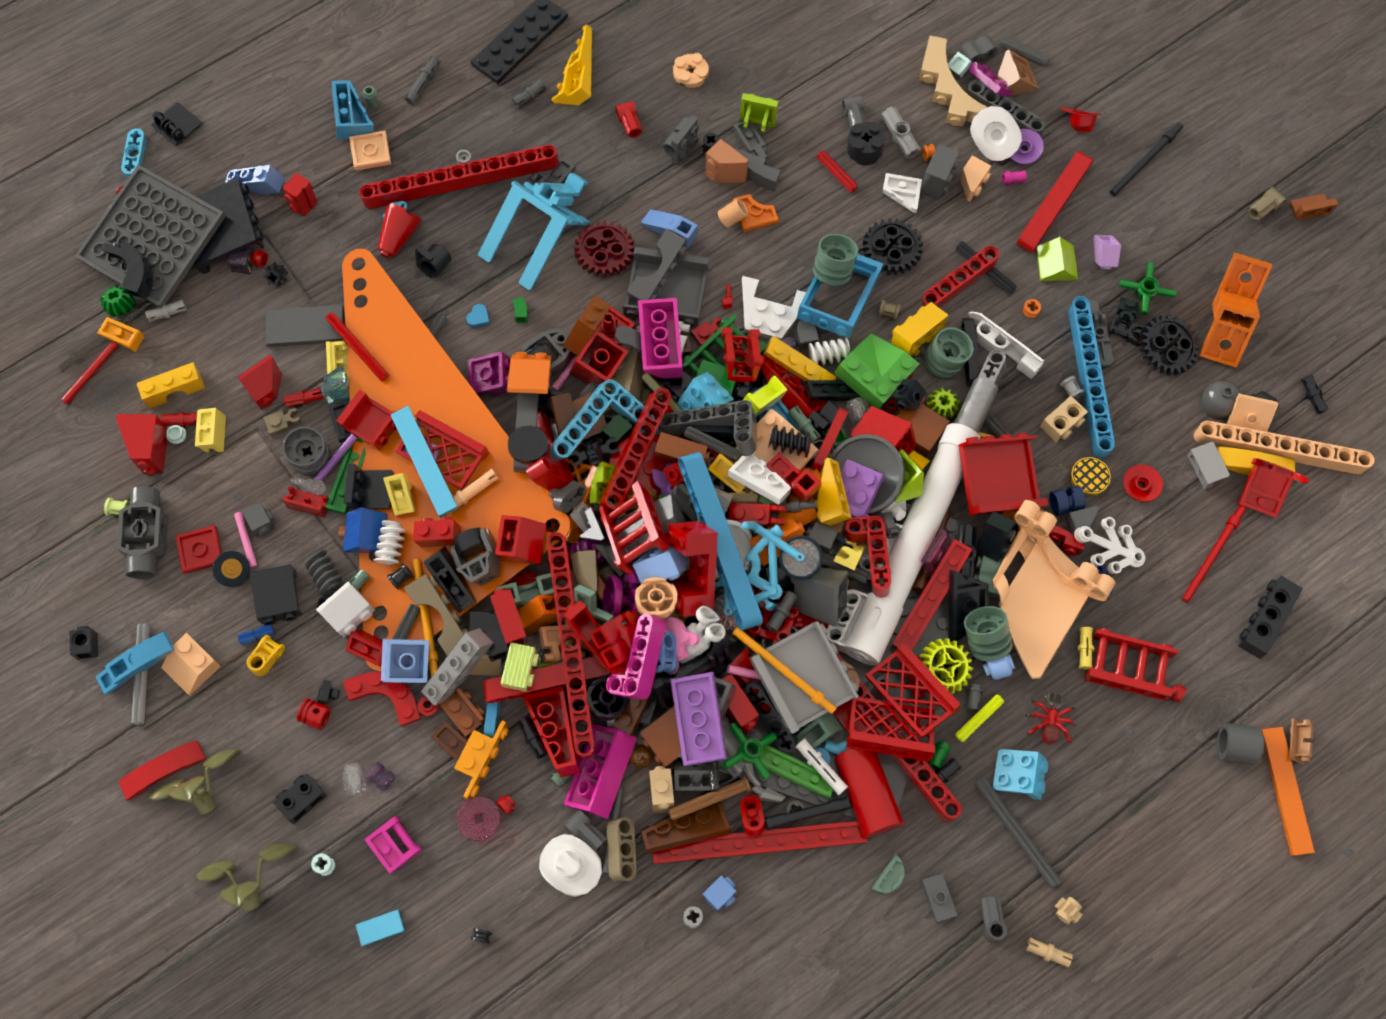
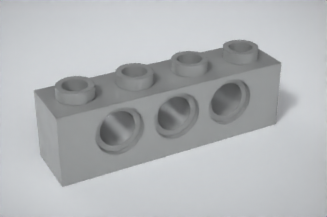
[421,628,493,706]

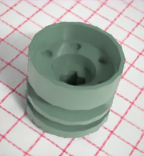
[813,234,858,286]
[924,327,974,378]
[964,606,1013,661]

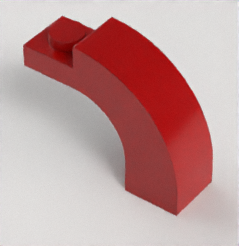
[766,452,821,502]

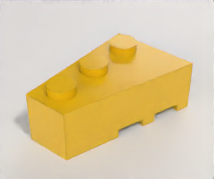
[891,302,948,356]

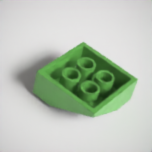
[835,333,919,409]

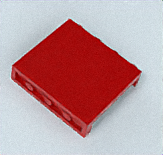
[958,433,1048,516]

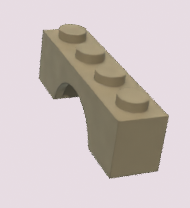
[404,574,469,656]

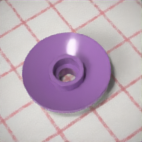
[1010,129,1044,164]

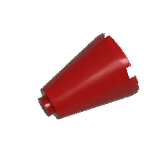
[377,204,422,259]

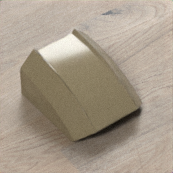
[571,550,600,604]

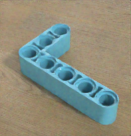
[550,379,650,460]

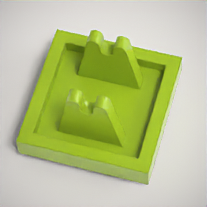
[740,93,778,132]

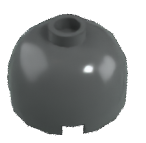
[1200,381,1241,420]

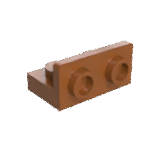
[440,687,486,738]

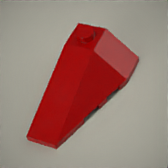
[760,355,827,420]

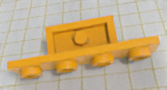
[454,720,509,801]

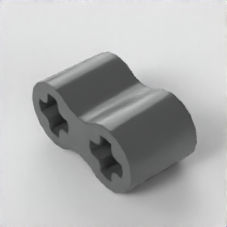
[960,34,998,63]

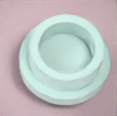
[166,425,187,444]

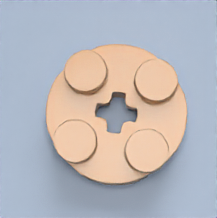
[673,53,709,88]

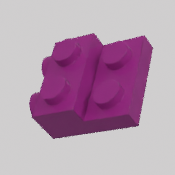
[468,351,511,396]

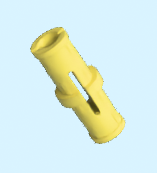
[1078,627,1094,670]

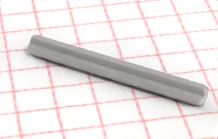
[131,624,150,725]

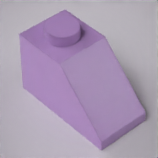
[1094,235,1121,269]

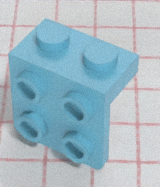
[677,372,734,411]
[993,749,1048,800]

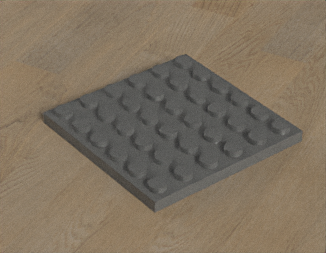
[75,164,226,308]

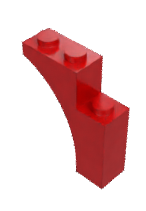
[564,600,629,676]

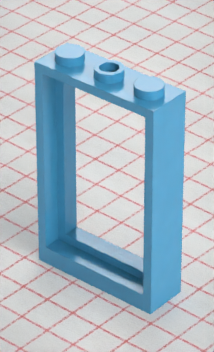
[797,254,883,339]

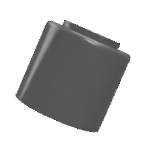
[1217,722,1265,765]

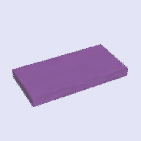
[671,672,727,766]

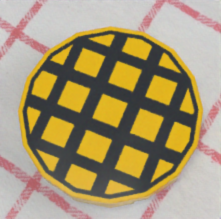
[1070,457,1111,496]

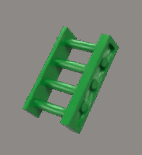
[682,314,767,375]

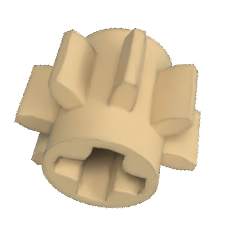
[1055,897,1083,925]

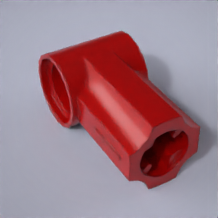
[615,101,642,138]

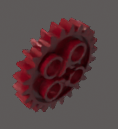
[574,220,635,278]

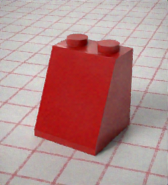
[569,330,629,384]
[850,406,917,455]
[116,414,167,476]

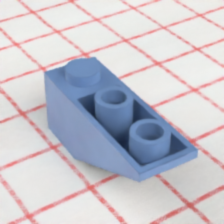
[225,165,285,195]
[641,209,698,250]

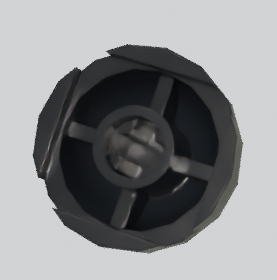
[586,677,629,721]

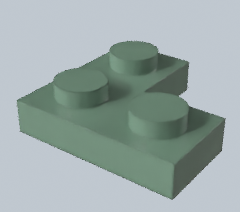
[574,585,614,626]

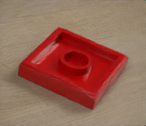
[175,525,222,574]

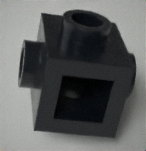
[891,379,927,411]

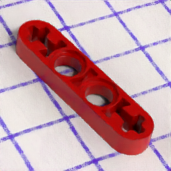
[811,408,849,472]

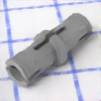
[145,299,187,323]

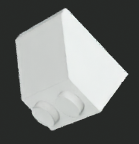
[316,582,375,637]

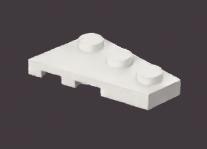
[728,452,791,505]

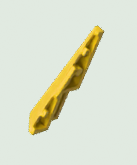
[552,25,592,105]

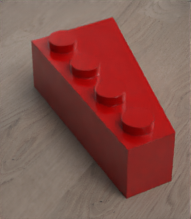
[522,686,581,777]

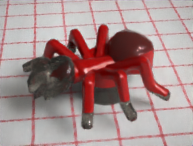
[1026,692,1077,745]

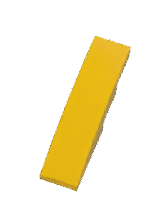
[1217,447,1295,476]

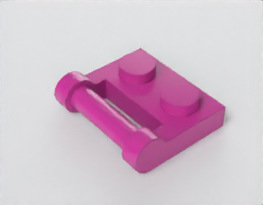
[364,816,422,874]

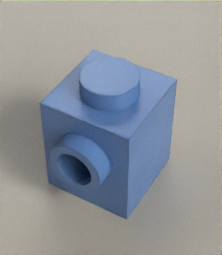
[702,876,737,912]

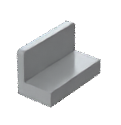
[1187,442,1230,490]

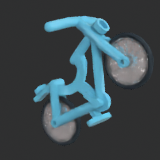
[714,521,823,634]

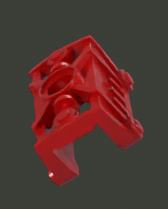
[721,327,764,382]

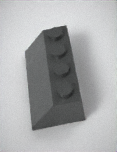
[604,493,686,567]

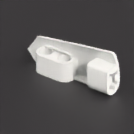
[968,312,1045,380]

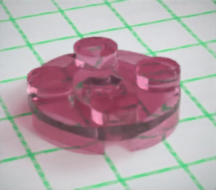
[457,797,500,841]

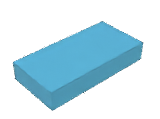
[356,910,405,946]

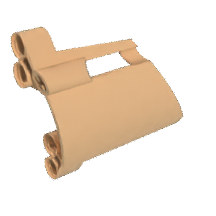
[993,500,1116,679]

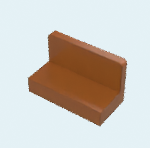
[1289,194,1338,221]

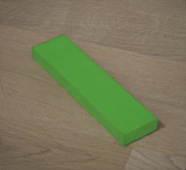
[759,745,836,799]

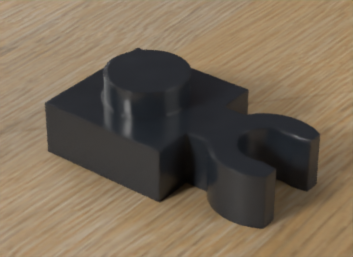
[1116,297,1139,326]

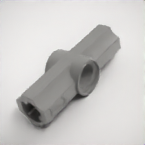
[881,107,921,159]

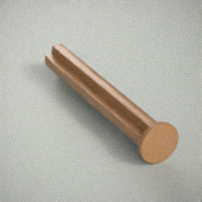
[668,776,751,820]

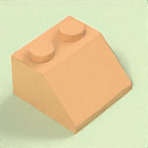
[161,633,221,696]

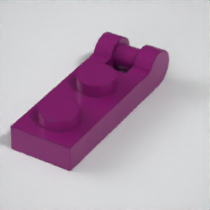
[970,62,1012,97]

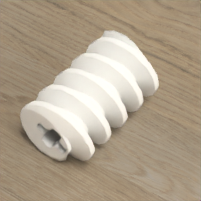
[808,338,850,365]
[373,520,406,565]

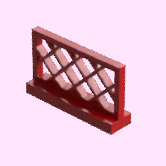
[395,410,490,490]
[865,643,961,739]
[846,697,935,762]

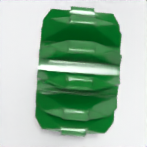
[100,285,136,318]

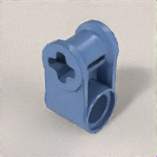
[655,631,678,673]

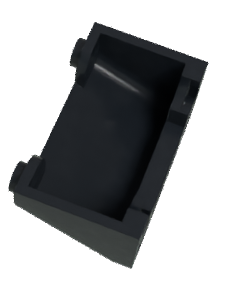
[651,616,732,708]

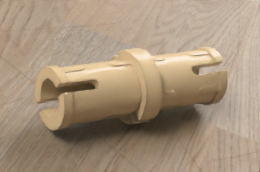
[1026,937,1073,968]

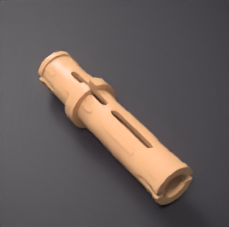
[449,469,499,514]

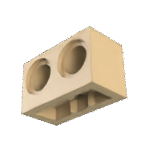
[1040,396,1088,443]

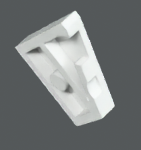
[882,173,922,213]

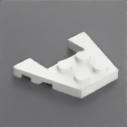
[742,276,806,341]

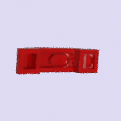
[118,740,206,801]

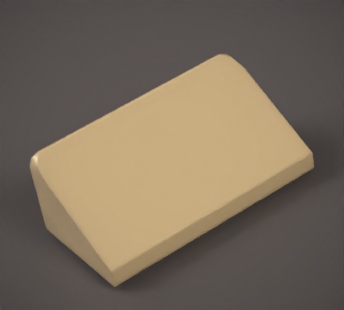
[469,655,502,676]

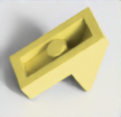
[383,473,416,516]

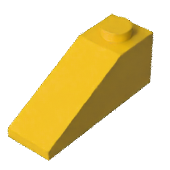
[817,458,852,526]

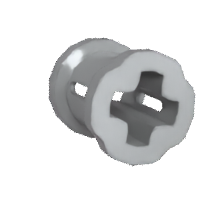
[1060,376,1085,400]
[683,906,703,928]

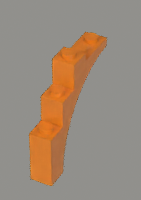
[749,465,822,566]

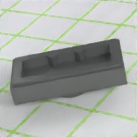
[921,873,958,923]

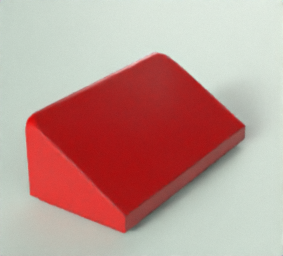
[346,629,383,666]

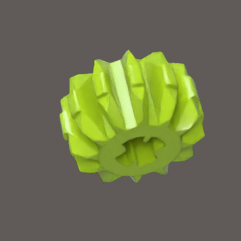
[926,387,960,419]

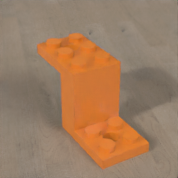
[1199,252,1272,368]

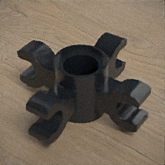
[569,437,619,466]

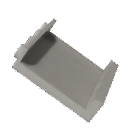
[749,621,859,734]

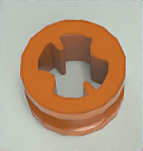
[922,144,935,162]
[1022,299,1041,318]

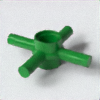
[1118,262,1177,315]
[722,721,777,780]

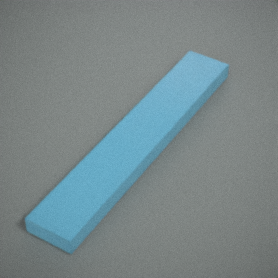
[391,406,459,518]

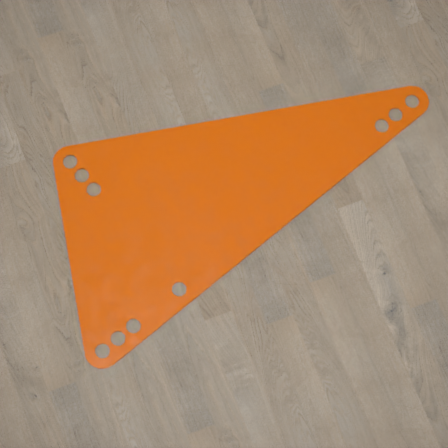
[342,249,570,671]

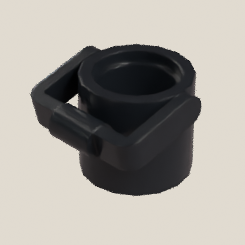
[415,244,452,278]

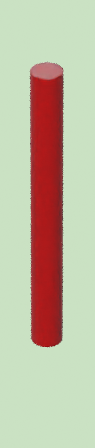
[61,341,118,405]

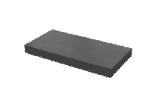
[266,304,344,347]

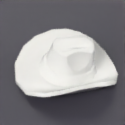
[970,106,1022,161]
[539,834,602,897]

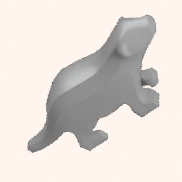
[722,716,761,787]

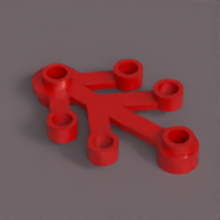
[748,584,799,644]

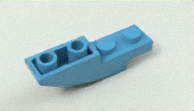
[95,632,175,694]

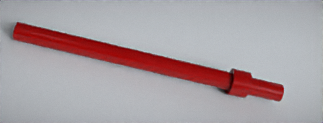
[1181,505,1247,603]

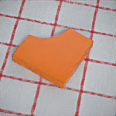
[733,194,779,232]

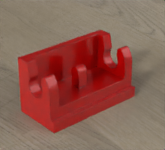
[282,486,329,518]

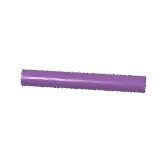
[314,433,358,484]

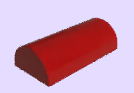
[834,748,905,839]

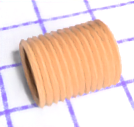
[718,198,748,228]

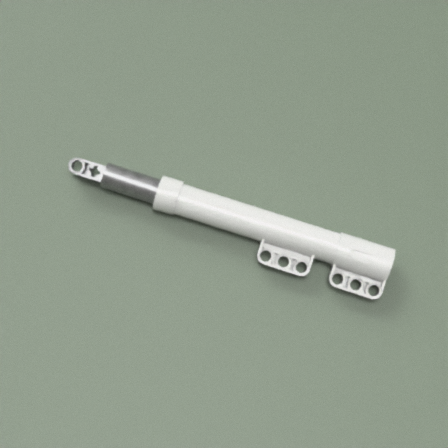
[826,349,1006,666]

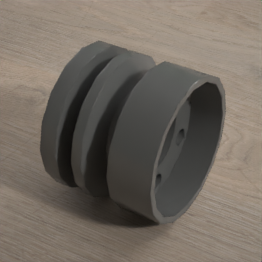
[283,426,331,476]

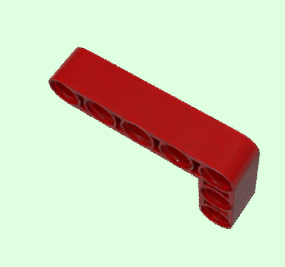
[526,411,575,495]

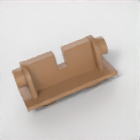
[1289,718,1314,765]

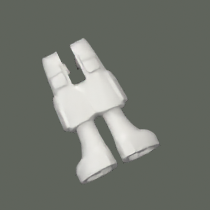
[680,606,725,664]

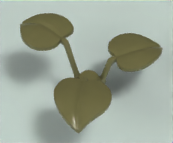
[149,749,241,815]
[196,843,298,911]

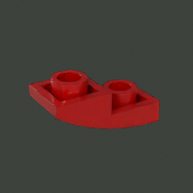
[1049,525,1084,556]

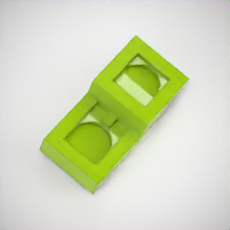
[589,462,614,506]

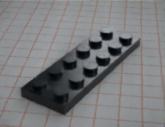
[471,0,568,85]

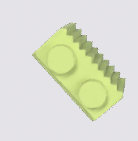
[501,643,539,692]

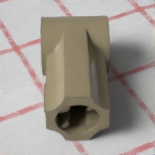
[1248,187,1287,221]

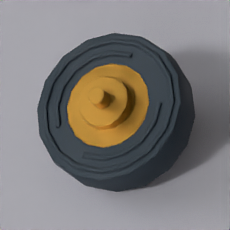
[212,551,250,587]

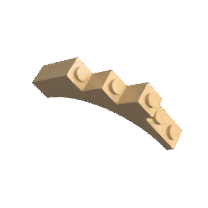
[919,35,988,127]

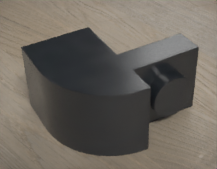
[809,401,839,437]

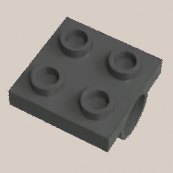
[662,115,699,165]

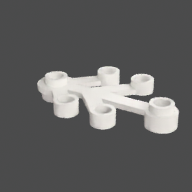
[1074,517,1145,574]

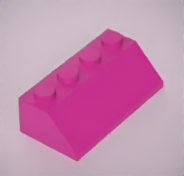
[638,298,683,379]
[564,725,637,819]

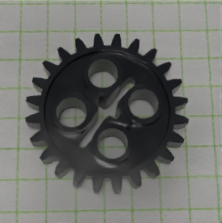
[862,218,923,275]
[1138,314,1200,376]

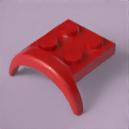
[1237,458,1309,518]

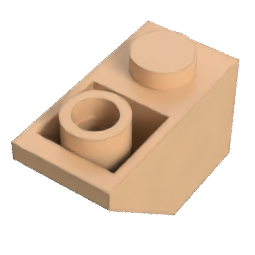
[960,156,991,202]

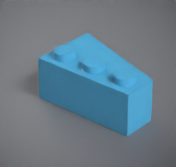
[332,80,374,140]

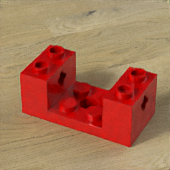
[666,521,718,617]

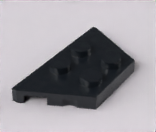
[949,570,989,645]

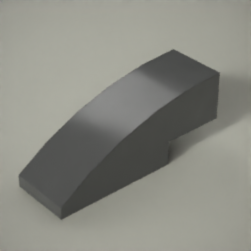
[732,147,781,192]

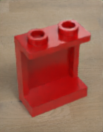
[336,389,397,451]

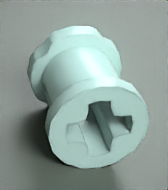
[311,853,335,876]

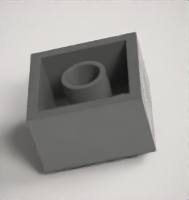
[920,144,960,200]

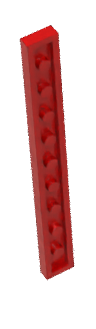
[653,821,868,864]

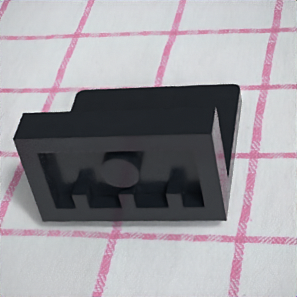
[344,464,394,510]

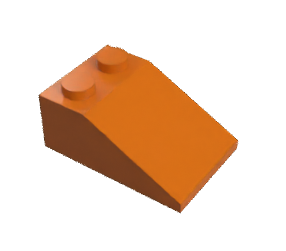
[507,352,551,394]

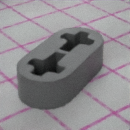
[553,481,586,513]

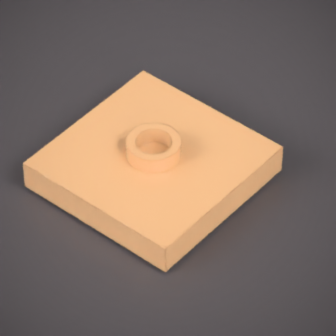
[349,131,391,171]
[1226,393,1278,432]

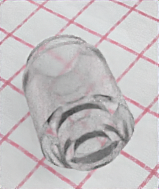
[342,763,367,796]

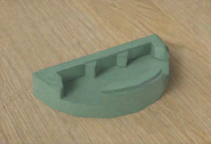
[871,854,905,894]

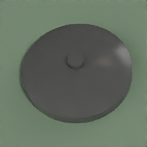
[830,434,905,515]

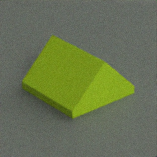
[1036,237,1078,281]
[894,449,924,503]

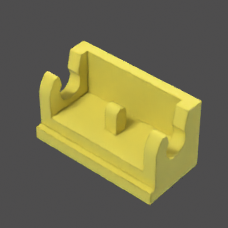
[326,341,349,385]
[195,408,226,453]
[834,540,867,570]

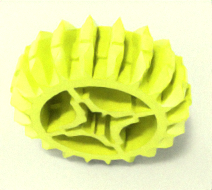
[919,638,974,694]

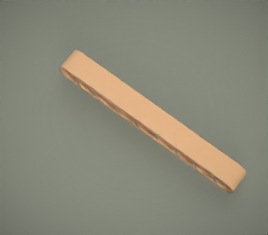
[1194,421,1374,474]

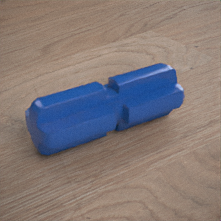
[238,624,275,645]

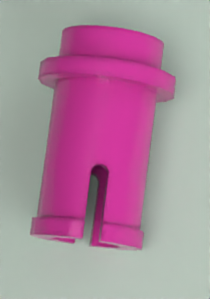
[1002,170,1027,185]

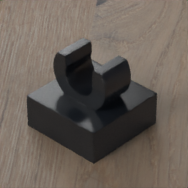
[316,679,340,705]

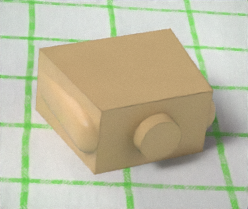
[649,766,674,815]

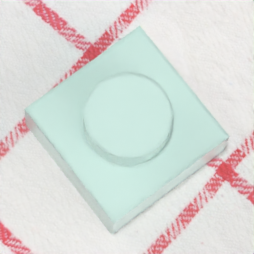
[948,52,972,77]

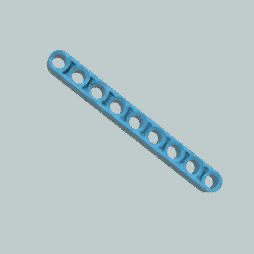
[1068,296,1115,459]
[678,452,763,631]

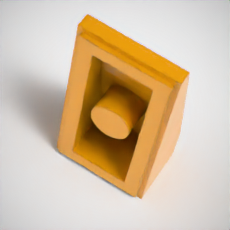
[97,317,144,352]

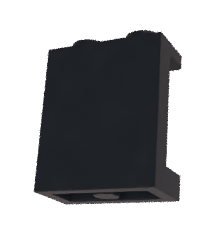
[250,564,302,625]

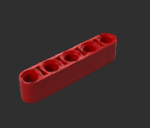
[922,246,999,308]

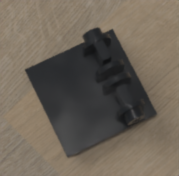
[151,102,203,146]

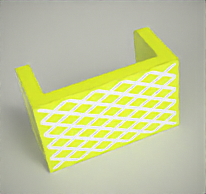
[743,376,787,417]

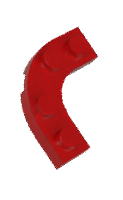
[343,672,421,727]

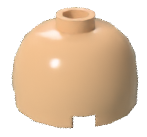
[635,577,677,620]

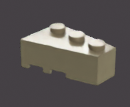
[605,345,645,403]

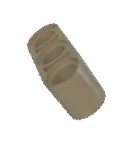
[607,817,637,883]

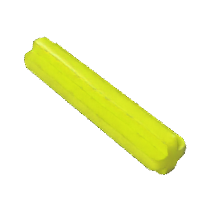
[955,694,1004,742]

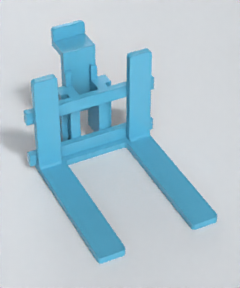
[478,173,590,290]

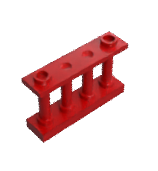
[599,481,670,575]
[1084,628,1179,701]

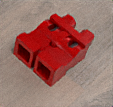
[589,610,639,669]

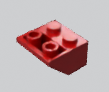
[495,515,547,565]

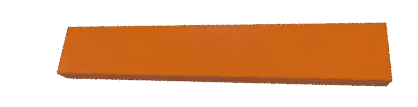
[1262,727,1315,856]

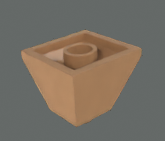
[997,50,1039,96]

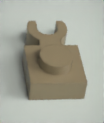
[263,408,302,436]

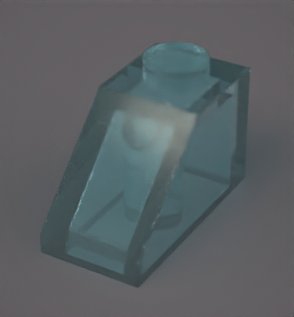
[321,366,350,403]

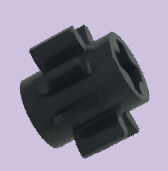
[263,262,289,287]

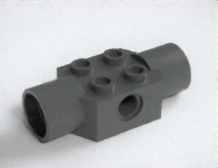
[117,486,168,579]

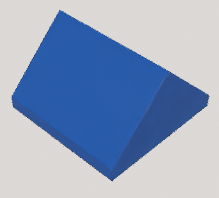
[343,508,387,553]

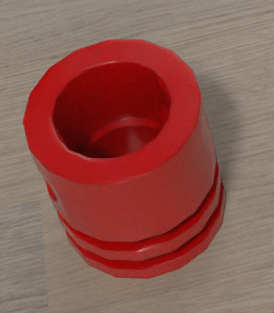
[296,698,332,731]

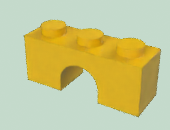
[136,362,205,409]

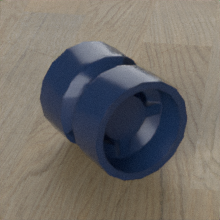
[1049,485,1086,516]

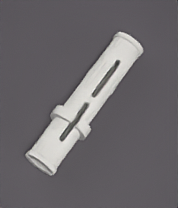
[796,738,848,796]

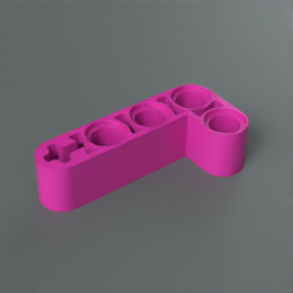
[606,613,665,700]

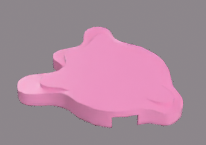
[663,616,700,674]

